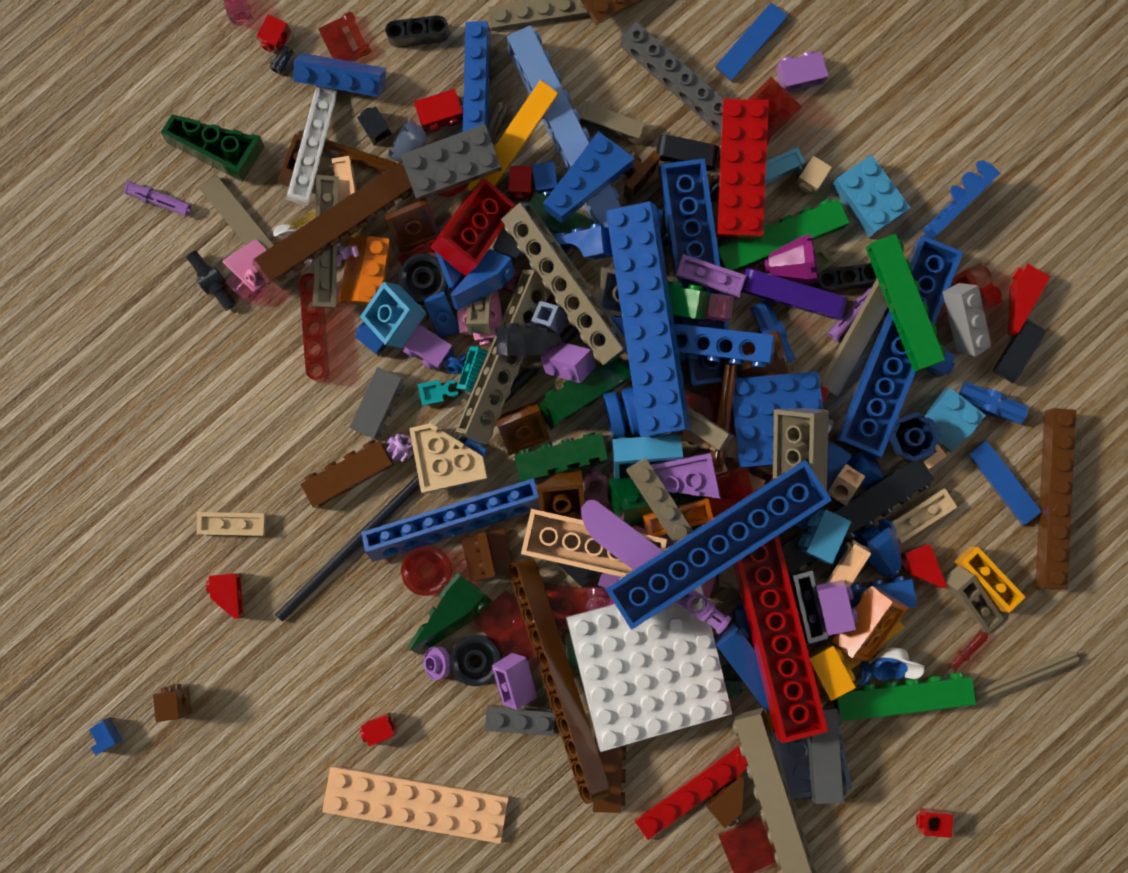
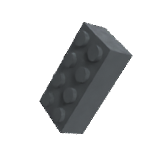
[400,124,502,201]

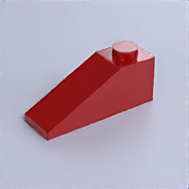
[1007,263,1051,336]

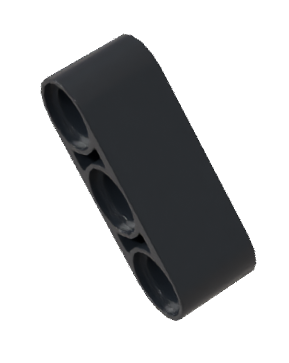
[385,15,450,47]
[656,134,721,171]
[814,263,877,292]
[993,319,1046,383]

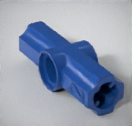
[750,300,796,363]
[958,382,1028,425]

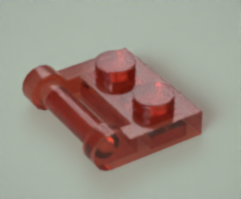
[318,12,372,62]

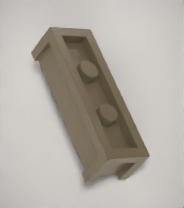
[579,100,645,145]
[466,294,491,335]
[687,405,734,452]

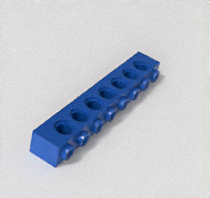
[600,317,776,368]
[361,479,540,562]

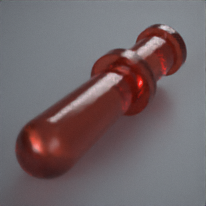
[947,631,988,672]

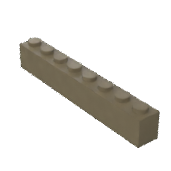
[733,707,816,873]

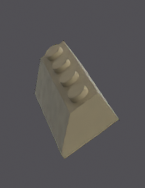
[773,408,829,492]

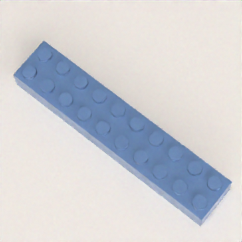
[507,25,624,228]

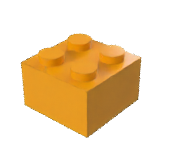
[808,643,856,701]

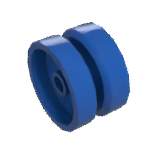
[603,387,640,439]

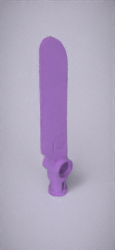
[581,500,731,634]

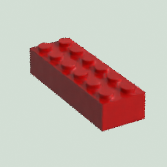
[717,99,769,239]

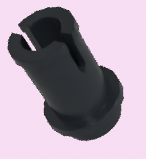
[269,45,294,74]

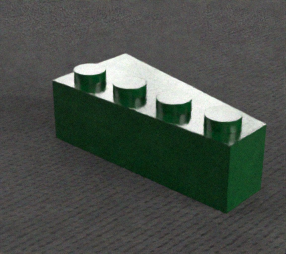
[161,114,264,182]
[539,357,631,430]
[514,432,608,482]
[608,478,709,527]

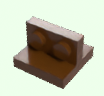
[623,150,661,201]
[384,199,440,253]
[737,330,790,378]
[496,402,550,455]
[461,528,512,582]

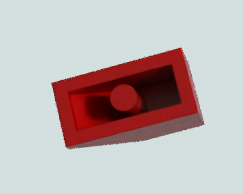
[901,544,947,588]
[206,573,244,619]

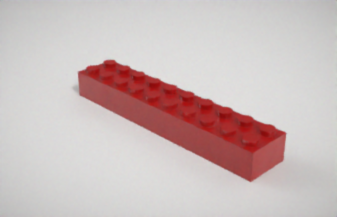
[733,536,828,743]

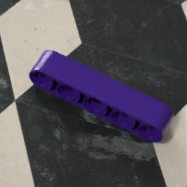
[741,269,848,320]

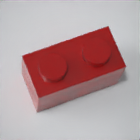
[413,88,463,133]

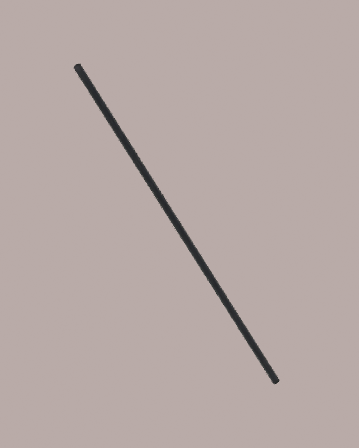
[275,182,719,622]

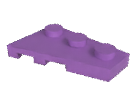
[651,453,721,498]

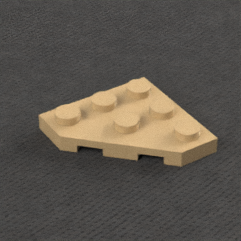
[409,423,488,494]

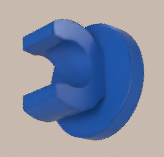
[443,350,466,374]

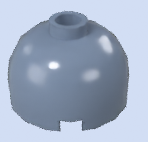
[387,118,427,163]

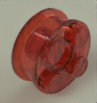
[401,546,452,596]

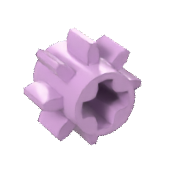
[386,433,414,462]

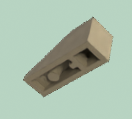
[944,565,1004,634]

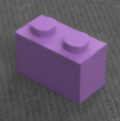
[776,51,828,94]
[403,324,454,370]
[540,342,596,383]
[816,580,859,635]
[492,653,537,710]

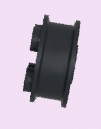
[399,254,449,305]
[450,635,501,686]

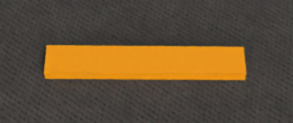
[466,80,560,191]

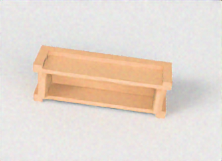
[329,156,363,225]
[817,540,871,601]

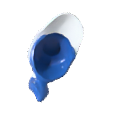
[859,647,925,686]

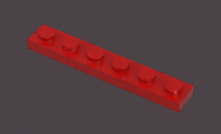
[634,743,748,840]

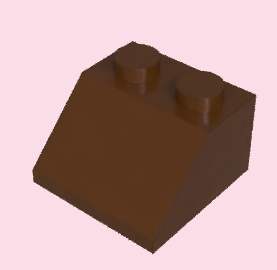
[537,470,585,520]

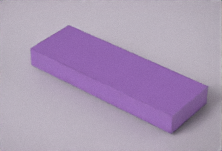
[675,254,746,298]

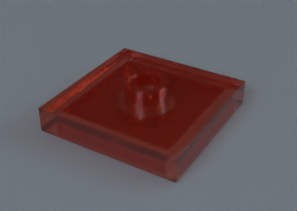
[707,467,753,518]
[545,583,590,632]

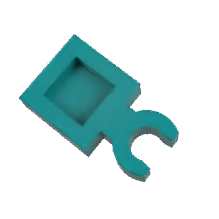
[418,380,459,406]

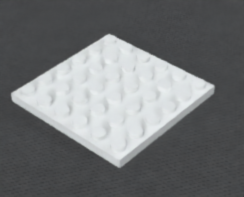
[566,585,732,752]

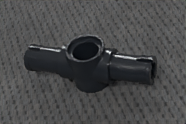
[186,250,236,311]

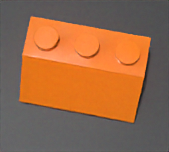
[339,236,393,306]
[832,586,909,662]

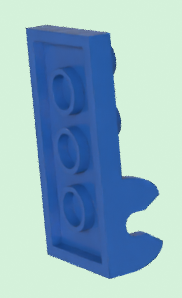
[922,160,1001,239]

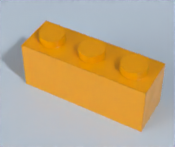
[954,547,1025,613]

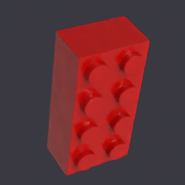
[431,177,517,276]

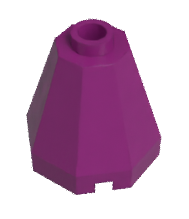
[765,235,818,284]

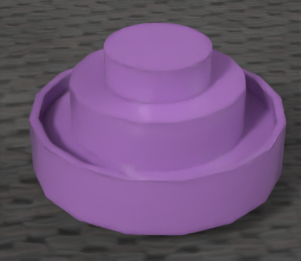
[423,646,451,680]

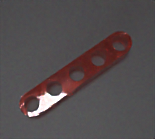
[299,273,329,383]

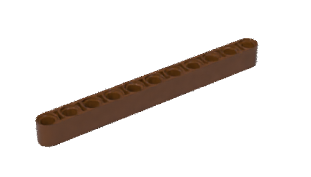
[508,558,610,804]

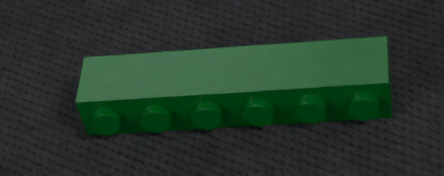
[718,199,849,272]
[865,234,945,372]
[834,672,976,721]

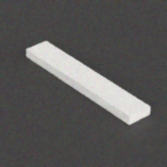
[286,86,338,206]

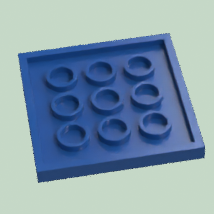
[732,371,830,469]

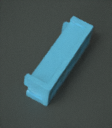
[765,147,805,185]

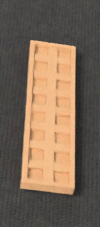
[322,765,509,844]

